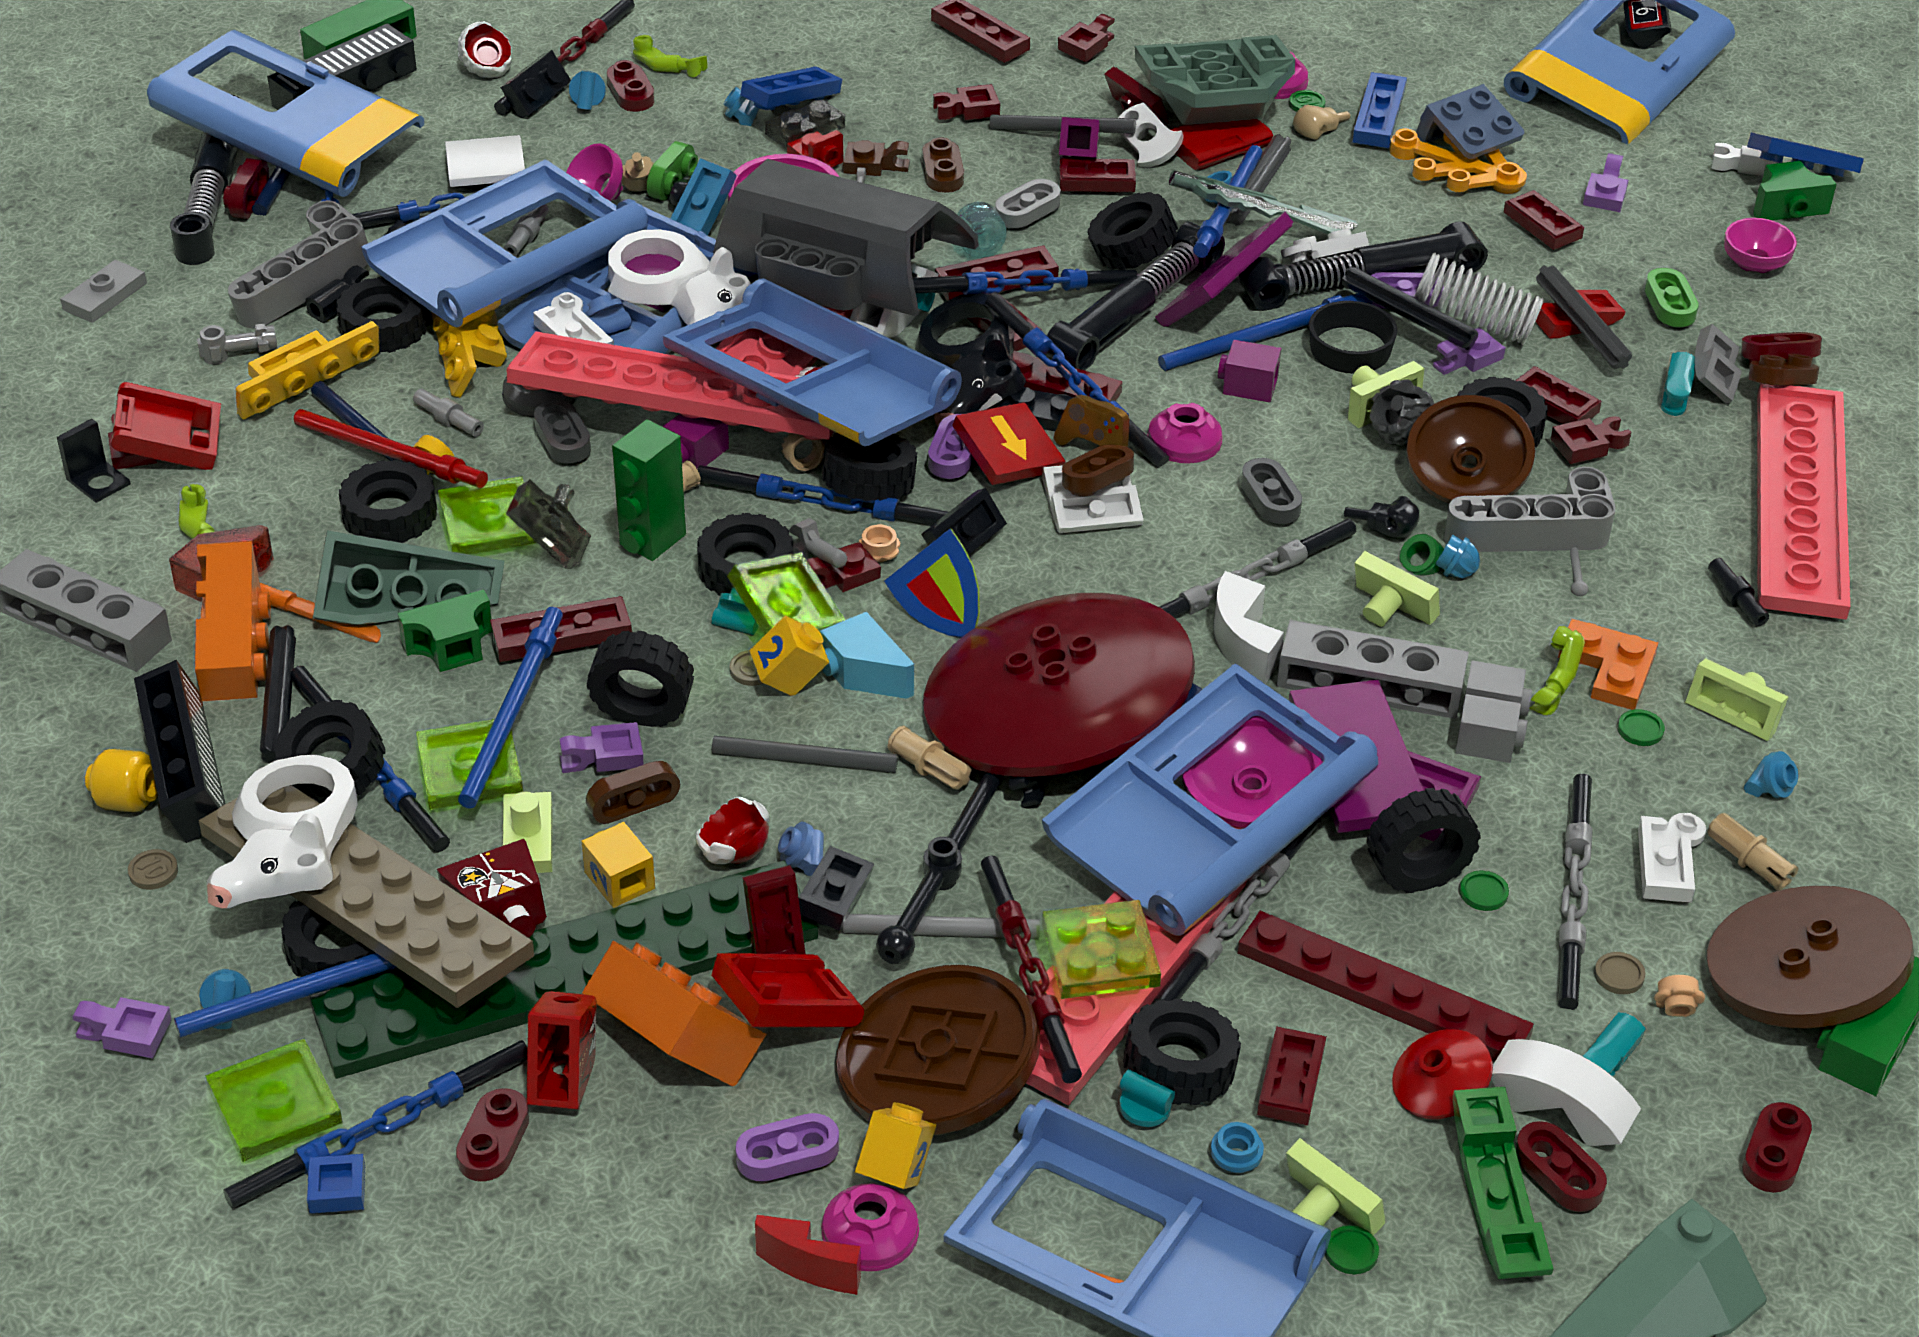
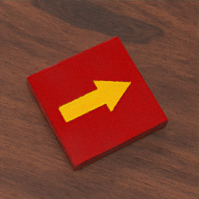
[952,402,1066,485]

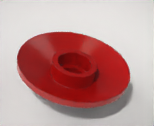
[1392,1029,1493,1119]

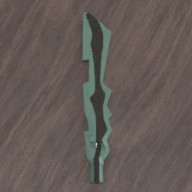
[1169,170,1358,234]

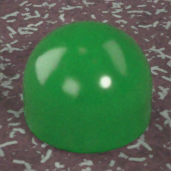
[1399,534,1444,575]

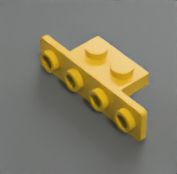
[431,310,507,398]
[236,321,379,419]

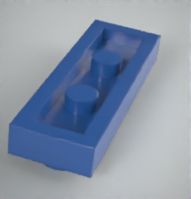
[740,67,843,110]
[1352,72,1407,148]
[1747,132,1864,177]

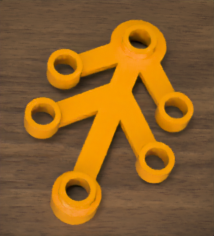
[1390,128,1527,194]

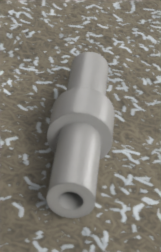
[503,204,549,257]
[413,388,484,437]

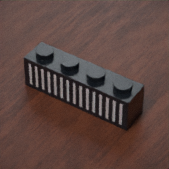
[267,23,417,110]
[134,660,226,843]

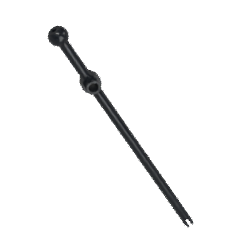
[876,772,1005,964]

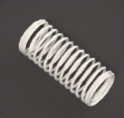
[1414,253,1544,345]

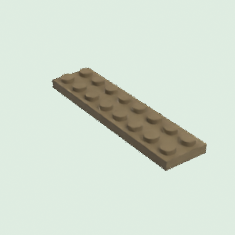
[199,785,534,1008]

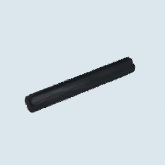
[1342,267,1478,350]
[260,625,296,763]

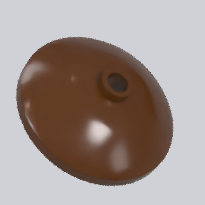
[1407,395,1535,504]

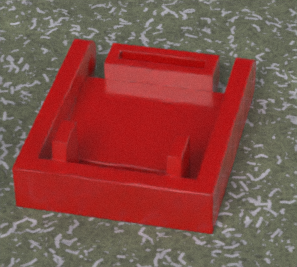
[111,382,221,470]
[711,953,864,1027]

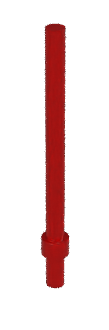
[294,409,488,488]

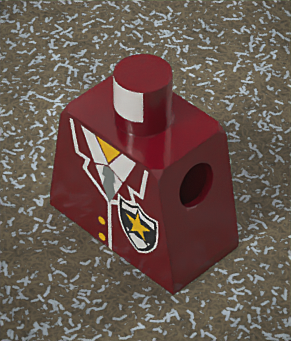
[437,839,547,938]

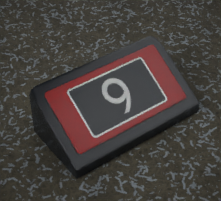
[1623,0,1672,49]

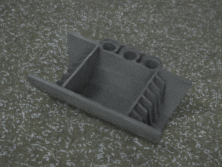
[713,159,979,316]

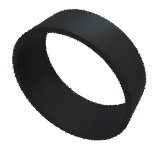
[1309,301,1398,374]

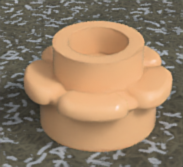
[859,524,900,562]
[1654,975,1705,1017]

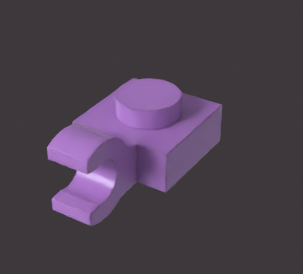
[1583,153,1629,212]
[1433,327,1506,375]
[560,722,643,773]
[73,997,171,1058]

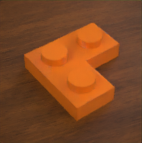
[1558,619,1659,710]

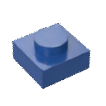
[307,1154,366,1214]

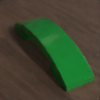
[1453,1087,1554,1279]

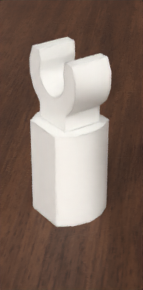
[1711,143,1777,177]

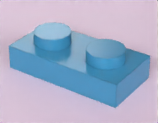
[670,158,737,236]

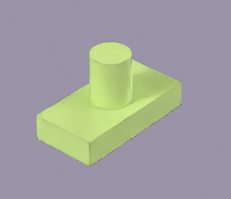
[1348,361,1425,428]
[1355,551,1440,627]
[1685,658,1788,741]
[503,792,552,873]
[1286,1138,1385,1235]

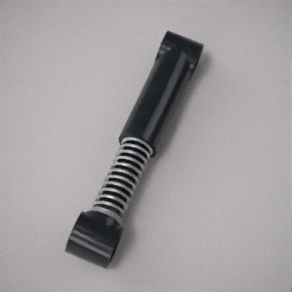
[170,94,239,265]
[1045,221,1225,370]
[1239,222,1488,311]

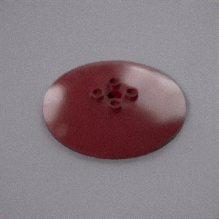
[923,593,1195,777]

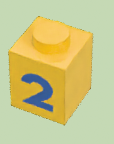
[749,615,829,696]
[581,822,655,908]
[855,1102,936,1189]

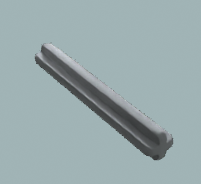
[1226,134,1292,226]
[1536,265,1632,369]

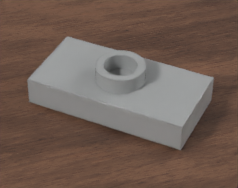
[60,259,147,323]

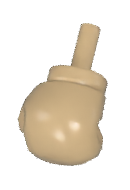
[1293,105,1350,140]
[622,152,654,192]

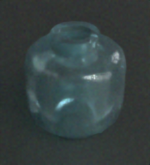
[957,201,1007,258]

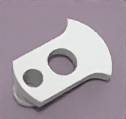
[1118,103,1184,168]

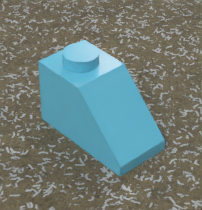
[820,612,914,699]

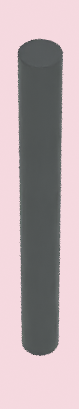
[990,115,1136,134]
[712,735,898,773]

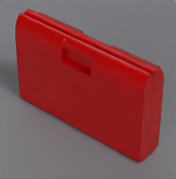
[1171,119,1273,170]

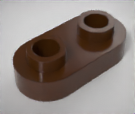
[922,137,964,193]
[1748,354,1820,386]
[1062,444,1134,497]
[586,761,680,824]

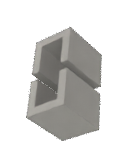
[1456,660,1532,763]

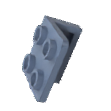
[1416,84,1524,159]

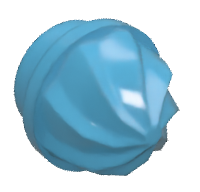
[1436,534,1480,578]

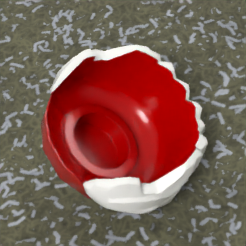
[458,21,512,78]
[696,797,769,864]

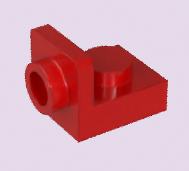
[787,130,843,168]

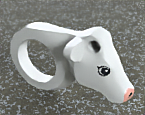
[608,229,751,343]
[207,755,357,909]

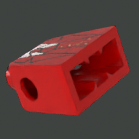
[527,991,597,1109]

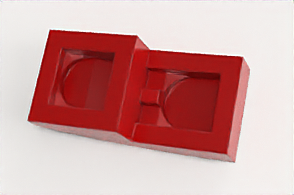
[1535,290,1625,339]
[755,1215,861,1295]

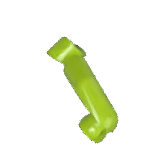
[633,35,708,77]
[179,484,230,544]
[1529,626,1585,715]

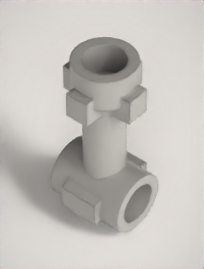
[197,323,277,365]

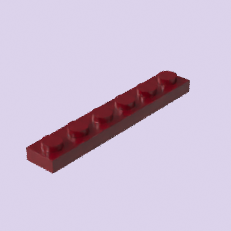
[1237,910,1534,1061]

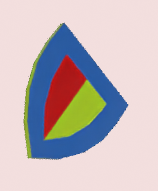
[884,529,980,637]

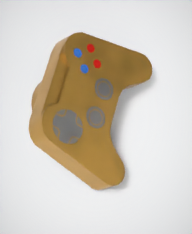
[1054,395,1129,447]

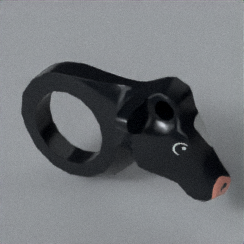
[915,293,1026,426]

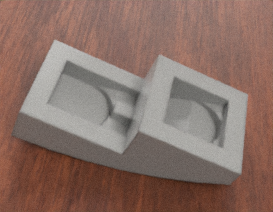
[1695,324,1742,404]

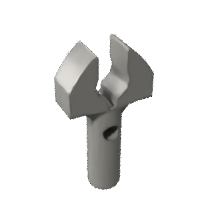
[789,518,847,568]

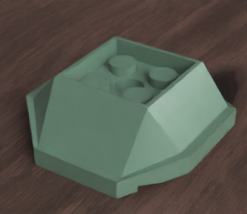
[1135,35,1295,125]

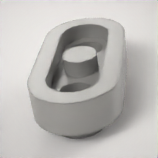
[995,179,1061,228]

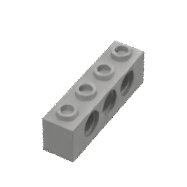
[0,549,172,672]
[1277,620,1469,719]

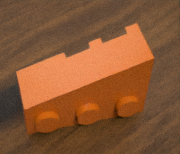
[195,541,271,701]
[582,941,767,1086]

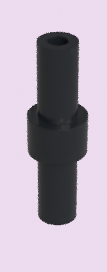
[1708,558,1769,626]

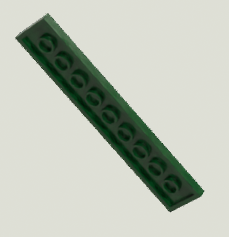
[309,860,819,1079]

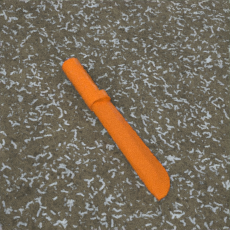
[260,583,381,643]

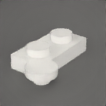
[1280,228,1369,267]
[533,292,614,345]
[1638,813,1707,903]

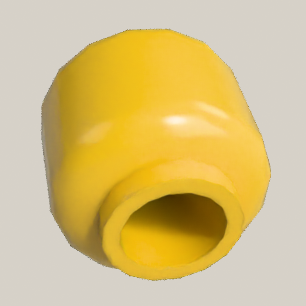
[85,749,158,812]

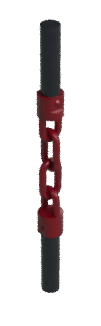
[494,0,635,115]
[981,855,1082,1083]

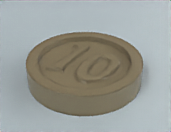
[730,650,763,686]
[128,849,178,890]
[1594,952,1646,994]

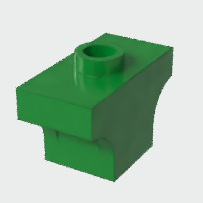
[1753,161,1837,220]
[397,589,492,672]

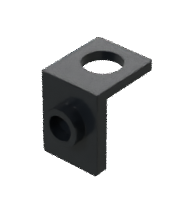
[57,419,131,503]

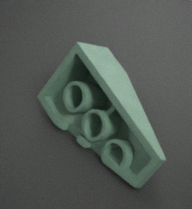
[313,530,505,626]
[1550,1199,1767,1337]

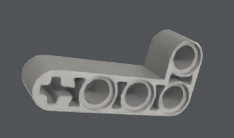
[228,200,368,328]
[1444,466,1615,552]

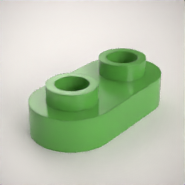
[647,141,698,201]
[1645,268,1699,327]

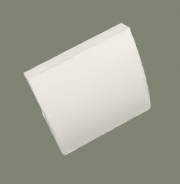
[445,135,525,187]
[1042,465,1144,533]

